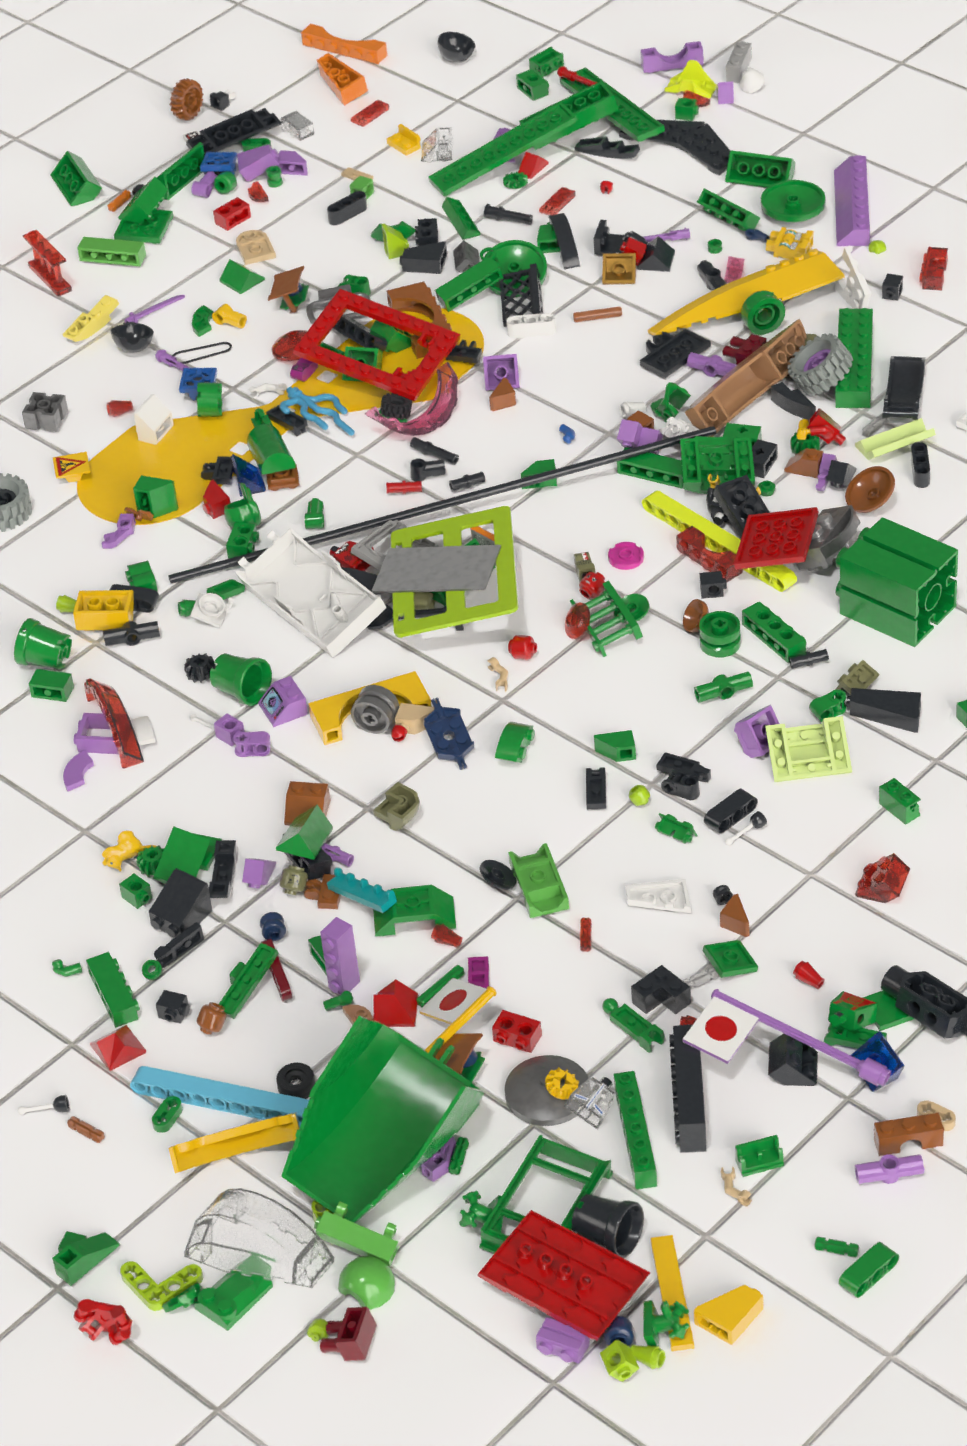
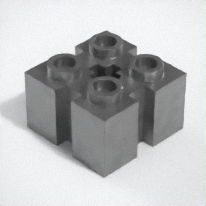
[22,392,68,432]

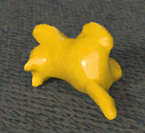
[102,830,157,872]

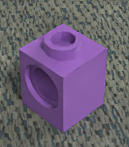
[214,713,245,747]

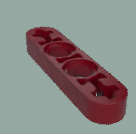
[261,939,292,1002]

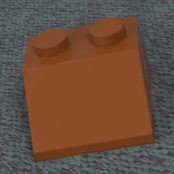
[284,781,331,826]

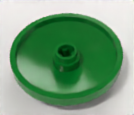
[761,180,826,222]
[484,240,547,297]

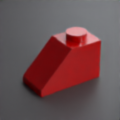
[202,480,231,519]

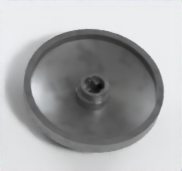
[504,1055,590,1126]

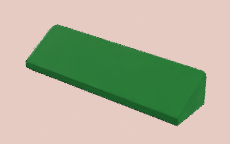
[442,197,481,240]

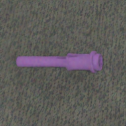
[642,227,691,242]
[155,349,190,371]

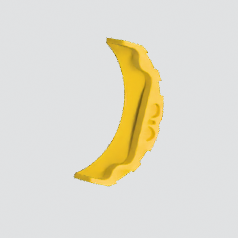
[169,1112,300,1173]

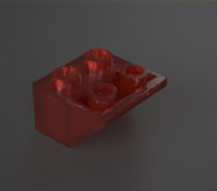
[854,853,911,903]

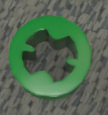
[708,239,722,254]

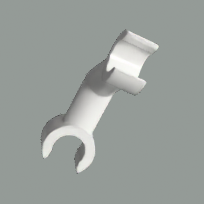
[248,383,287,399]

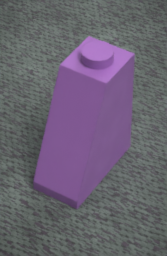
[237,144,279,182]

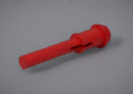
[557,66,597,86]

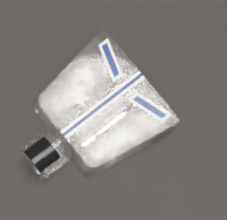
[564,1077,616,1130]

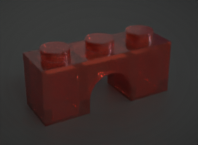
[919,247,948,291]

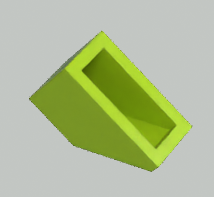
[382,223,409,260]

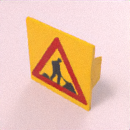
[52,451,90,483]

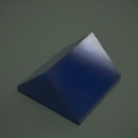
[231,454,266,497]
[851,1031,905,1092]

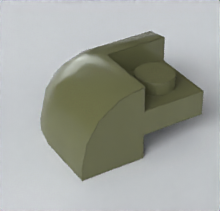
[373,782,420,831]

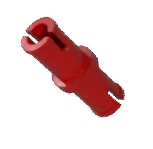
[386,480,422,494]

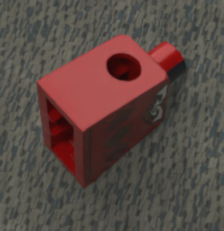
[330,541,374,571]

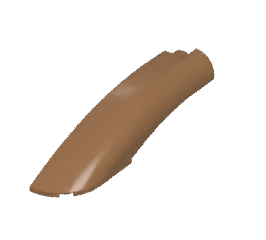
[685,319,807,437]

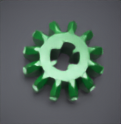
[790,432,820,455]
[136,845,165,877]

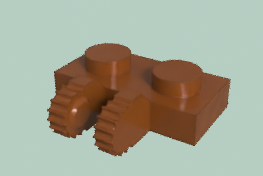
[304,874,341,909]

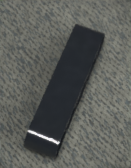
[333,314,387,352]

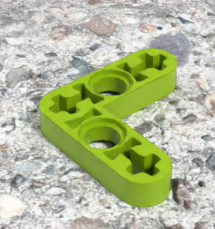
[120,1261,203,1311]

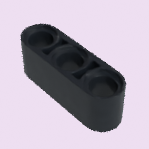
[327,191,367,226]
[911,442,930,488]
[109,584,160,613]
[704,788,758,834]

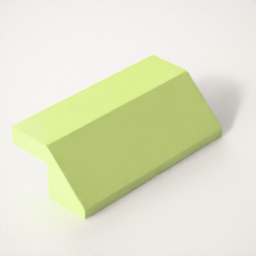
[854,418,936,460]

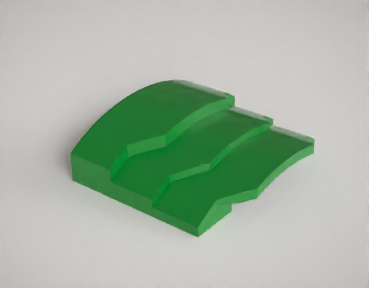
[680,435,755,494]

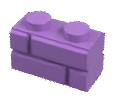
[536,1317,590,1364]

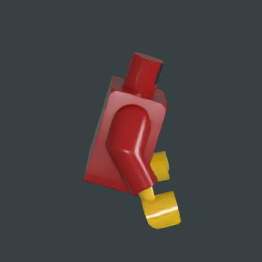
[797,408,846,446]

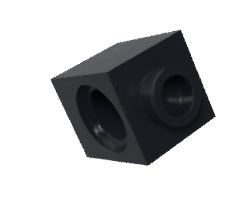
[882,273,903,301]
[699,571,727,599]

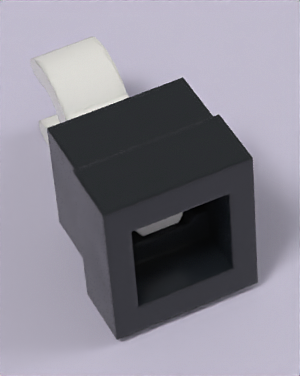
[210,89,235,111]

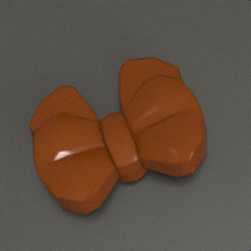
[124,507,154,521]

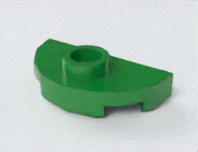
[162,1282,203,1313]

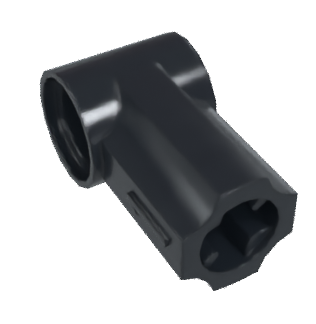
[410,458,446,481]

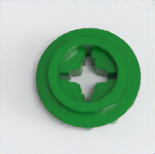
[503,171,528,189]

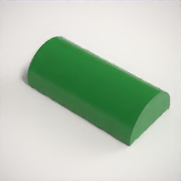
[247,424,296,475]

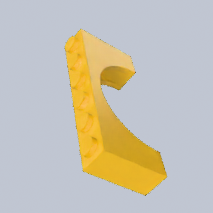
[308,671,432,745]

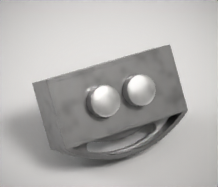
[796,505,861,571]

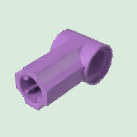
[191,171,218,198]

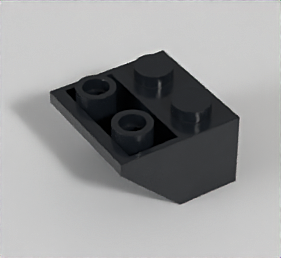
[768,1033,818,1086]

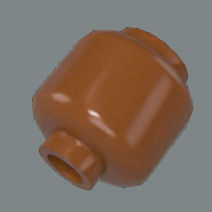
[196,1002,227,1035]

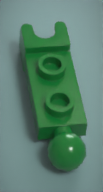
[602,998,665,1053]

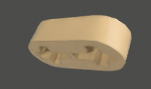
[917,1100,956,1131]

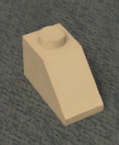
[395,703,434,735]

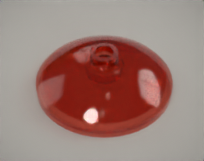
[271,330,321,361]

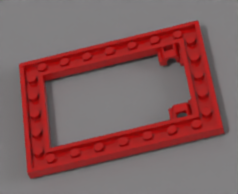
[293,289,460,401]

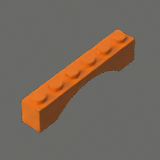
[301,23,387,64]

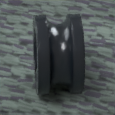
[713,885,733,905]

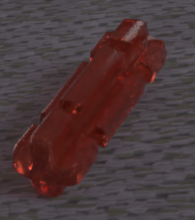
[580,917,592,952]

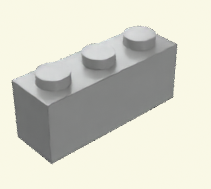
[726,41,752,83]

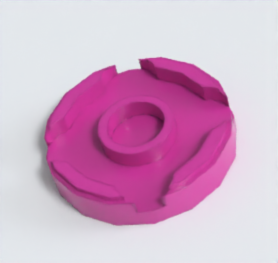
[608,542,644,570]

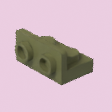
[835,660,880,695]

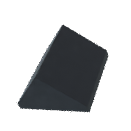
[637,236,675,272]

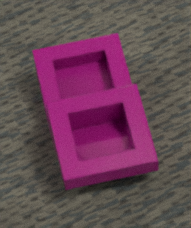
[468,956,489,989]

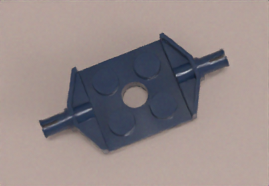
[424,697,474,770]

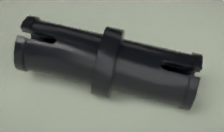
[449,471,486,492]
[789,649,829,669]

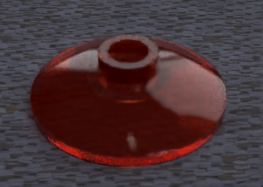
[565,602,590,639]

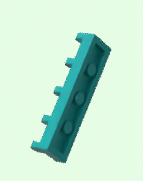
[327,867,397,913]

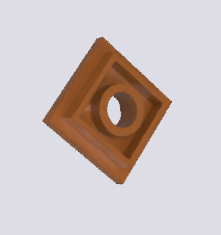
[266,464,300,491]

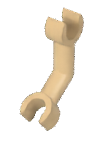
[487,657,508,692]
[721,1166,752,1207]

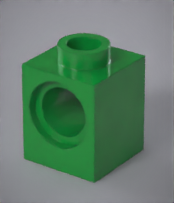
[675,98,699,121]
[119,873,152,909]

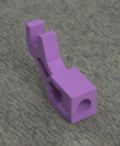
[815,453,837,491]
[101,513,136,549]
[421,1136,456,1182]

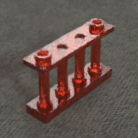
[22,230,72,297]

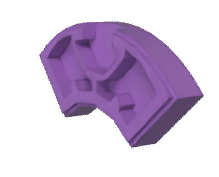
[63,750,94,792]

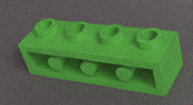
[77,237,146,266]

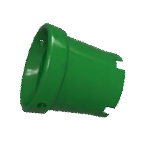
[14,618,72,670]
[210,653,272,706]

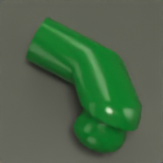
[323,991,354,1011]

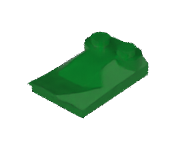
[194,1253,273,1331]

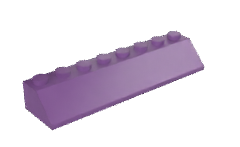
[834,155,870,247]

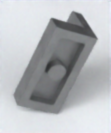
[453,240,480,272]

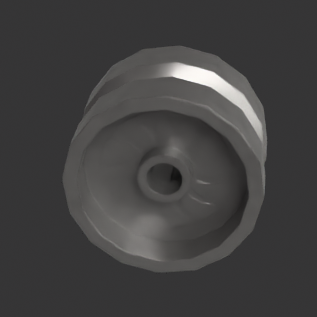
[350,685,399,734]

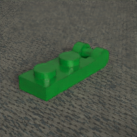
[824,1023,887,1054]

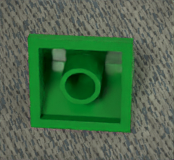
[219,259,265,295]

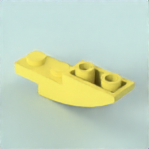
[62,295,119,342]

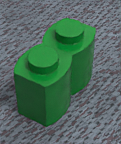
[125,560,158,591]

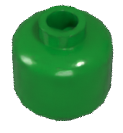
[214,171,237,194]

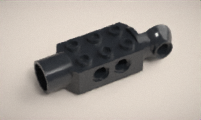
[881,965,967,1038]

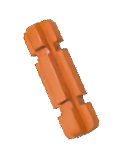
[107,190,131,212]

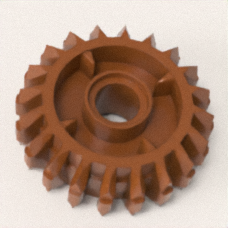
[169,78,204,120]

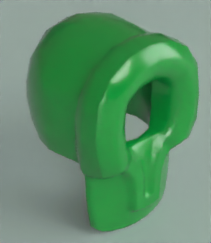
[224,483,262,529]

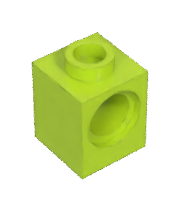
[600,1340,639,1382]

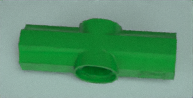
[694,671,753,703]

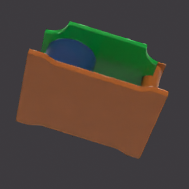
[268,265,309,313]
[435,1033,485,1082]

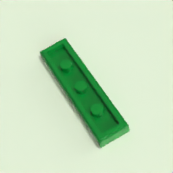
[219,943,279,1019]

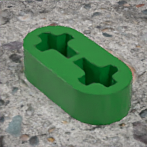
[242,138,271,151]
[152,1096,183,1133]

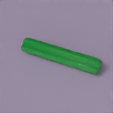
[416,965,465,1007]

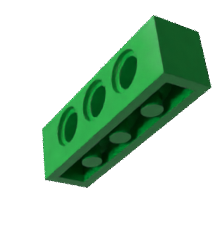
[742,601,807,663]

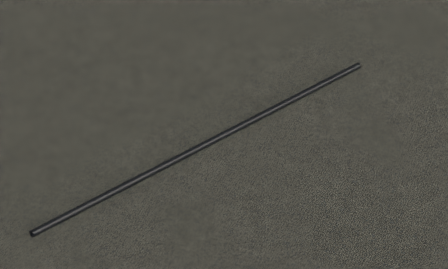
[168,426,716,584]

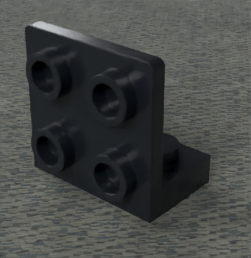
[593,219,624,256]

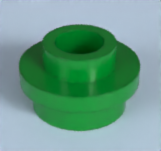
[758,480,776,497]
[142,960,162,980]

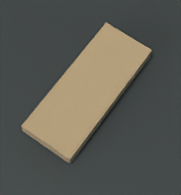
[341,167,374,180]

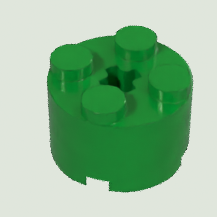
[197,382,222,417]

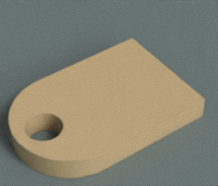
[236,230,276,265]

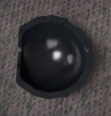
[437,31,476,62]
[111,321,154,353]

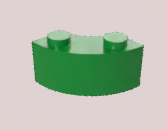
[495,722,535,763]

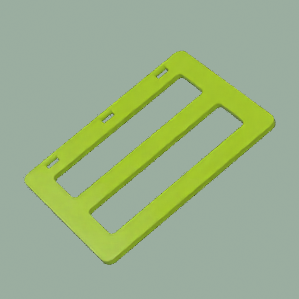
[391,506,518,638]

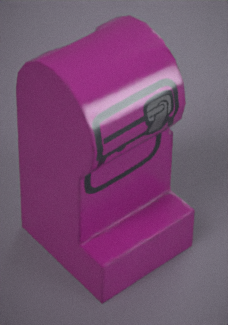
[290,357,318,382]

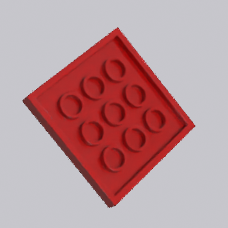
[734,507,819,569]

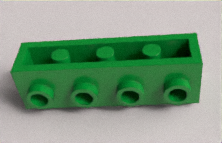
[697,188,760,231]

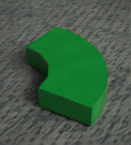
[370,221,415,241]
[191,305,214,337]

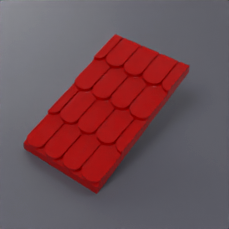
[477,1210,651,1341]

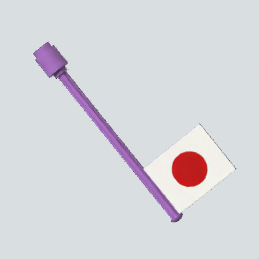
[682,989,891,1087]

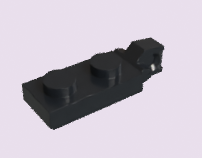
[656,752,711,783]

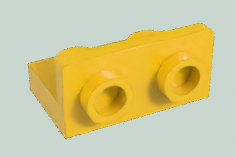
[386,124,421,156]

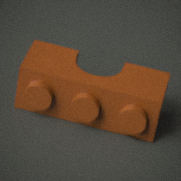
[874,1112,944,1156]

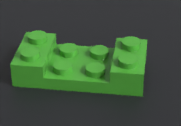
[508,843,569,918]

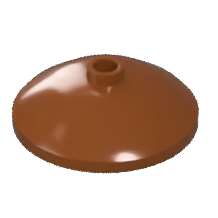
[845,466,895,513]

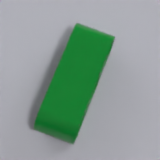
[838,1241,899,1298]

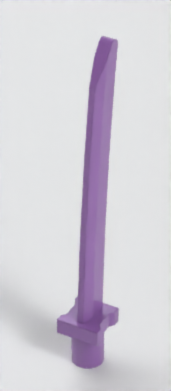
[124,294,185,323]

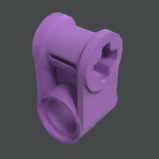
[233,731,270,757]

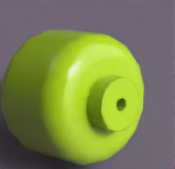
[869,240,886,254]
[628,785,650,806]
[307,1318,329,1342]

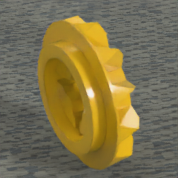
[545,1068,579,1099]

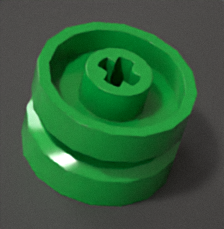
[699,611,741,658]

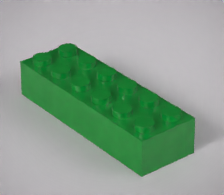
[519,81,618,150]

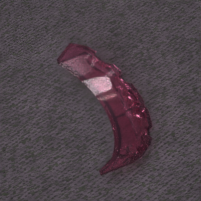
[364,362,458,436]

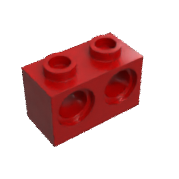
[213,197,251,231]
[492,1010,542,1053]

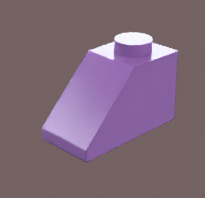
[276,150,308,176]
[242,858,276,888]

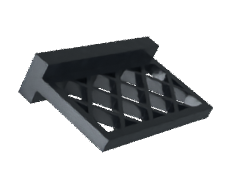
[500,263,544,327]

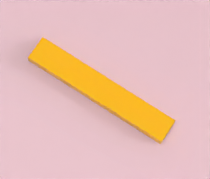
[650,1235,694,1351]

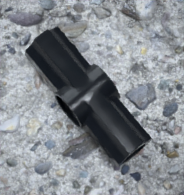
[697,260,727,290]
[103,621,160,646]

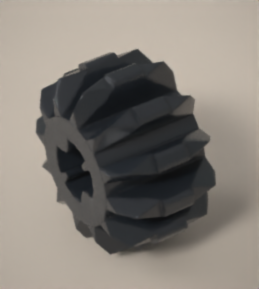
[184,653,216,683]

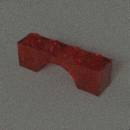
[676,526,743,583]

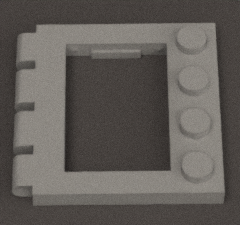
[351,520,440,571]

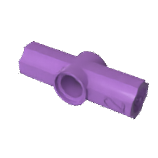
[687,352,737,377]
[855,1154,924,1184]

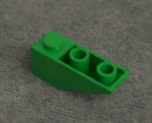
[52,1232,120,1286]

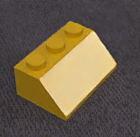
[73,590,134,631]

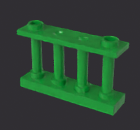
[570,580,643,657]

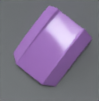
[734,704,780,758]

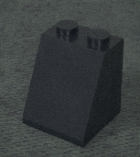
[149,868,213,938]

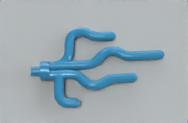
[280,387,355,436]

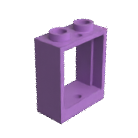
[73,713,131,755]

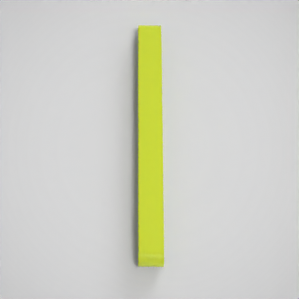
[642,490,797,592]

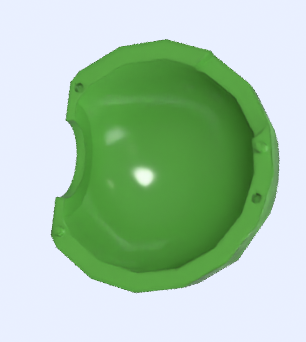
[338,1256,395,1310]

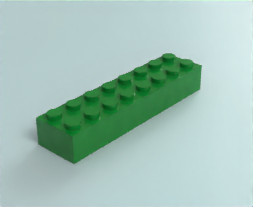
[835,308,873,408]

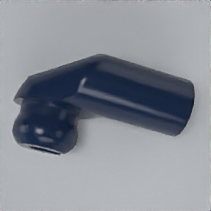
[745,229,770,243]

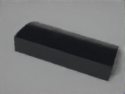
[713,475,770,539]

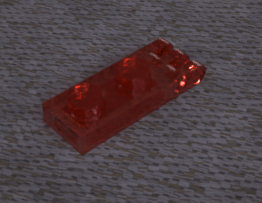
[350,100,390,127]
[539,187,576,215]

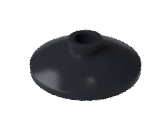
[479,860,517,890]

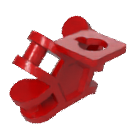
[73,1299,132,1345]

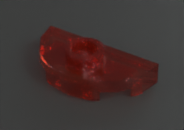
[683,90,710,107]
[248,181,269,202]

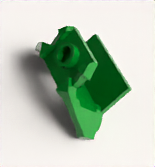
[650,382,691,423]

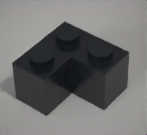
[631,965,691,1014]

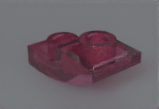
[724,256,745,283]

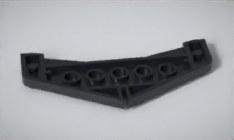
[619,120,730,176]

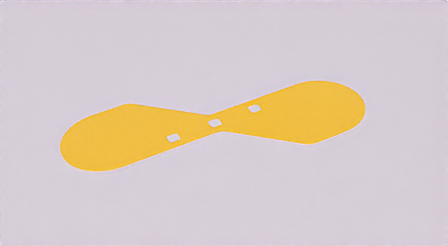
[77,308,484,525]

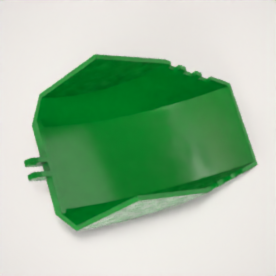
[281,1016,485,1223]

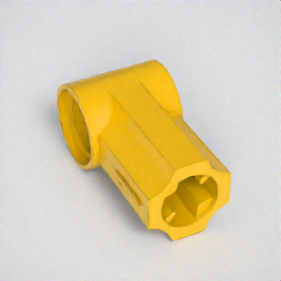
[212,304,247,329]

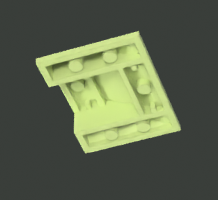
[765,716,852,782]

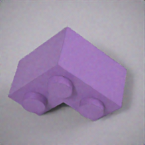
[617,419,663,455]

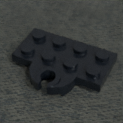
[640,328,711,378]

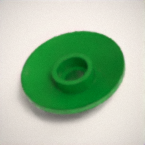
[613,594,650,621]

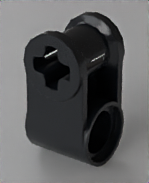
[661,769,700,801]

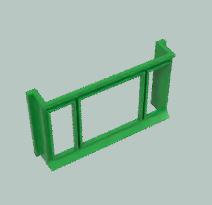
[479,1135,613,1254]

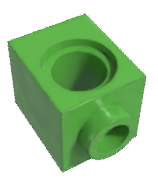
[349,176,374,200]

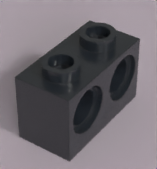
[415,218,438,246]

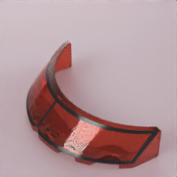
[84,678,144,769]

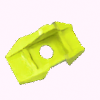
[665,60,717,98]

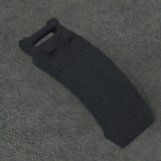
[882,356,926,420]

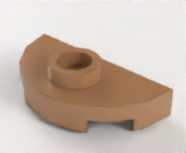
[342,1005,373,1025]

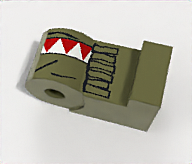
[573,551,595,582]

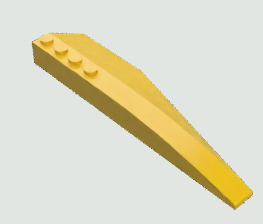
[648,249,845,336]

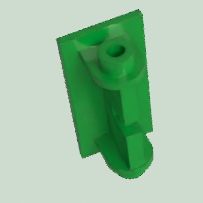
[251,408,273,427]
[655,813,698,844]

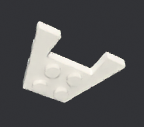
[834,246,871,309]

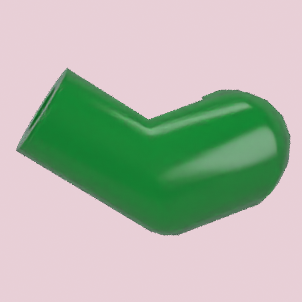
[52,959,82,977]

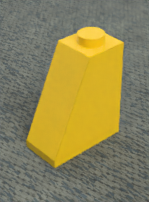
[694,1284,764,1345]

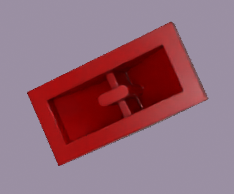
[518,152,549,179]

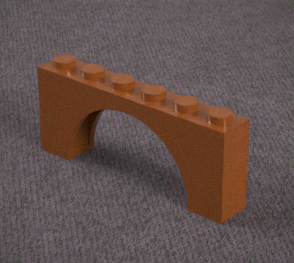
[387,281,452,359]

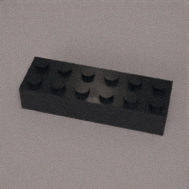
[669,1025,707,1153]

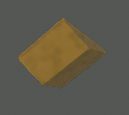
[602,253,636,285]

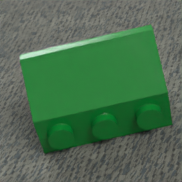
[118,176,168,223]

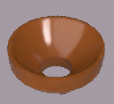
[683,599,709,633]

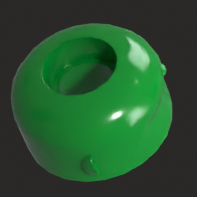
[741,290,785,335]

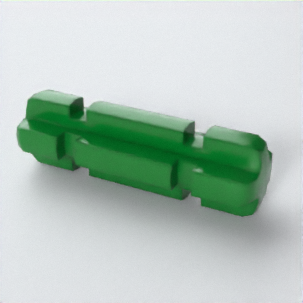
[448,1137,469,1175]
[814,1236,859,1257]

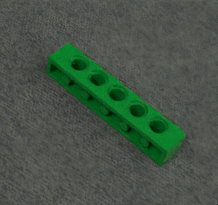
[613,1071,657,1190]

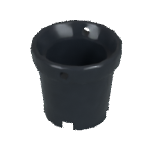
[571,1194,644,1258]

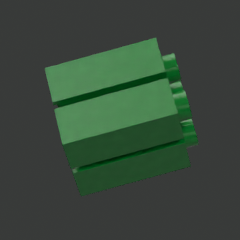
[835,517,958,648]

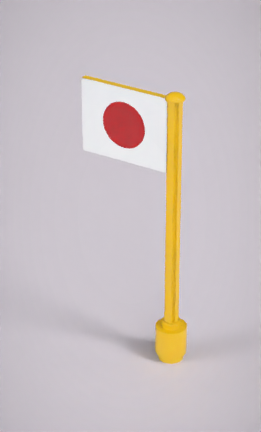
[419,978,497,1053]

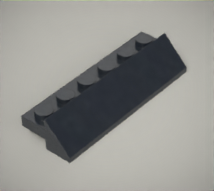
[186,108,282,157]

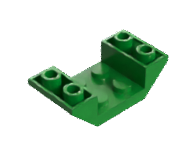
[373,884,456,937]

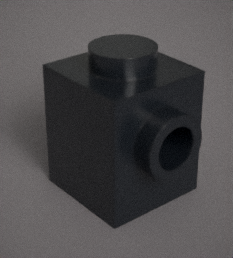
[156,990,190,1024]

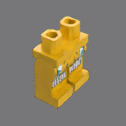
[766,227,814,259]

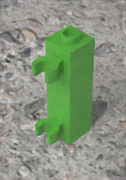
[314,1202,399,1266]

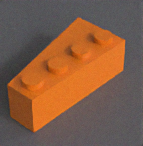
[317,53,368,106]

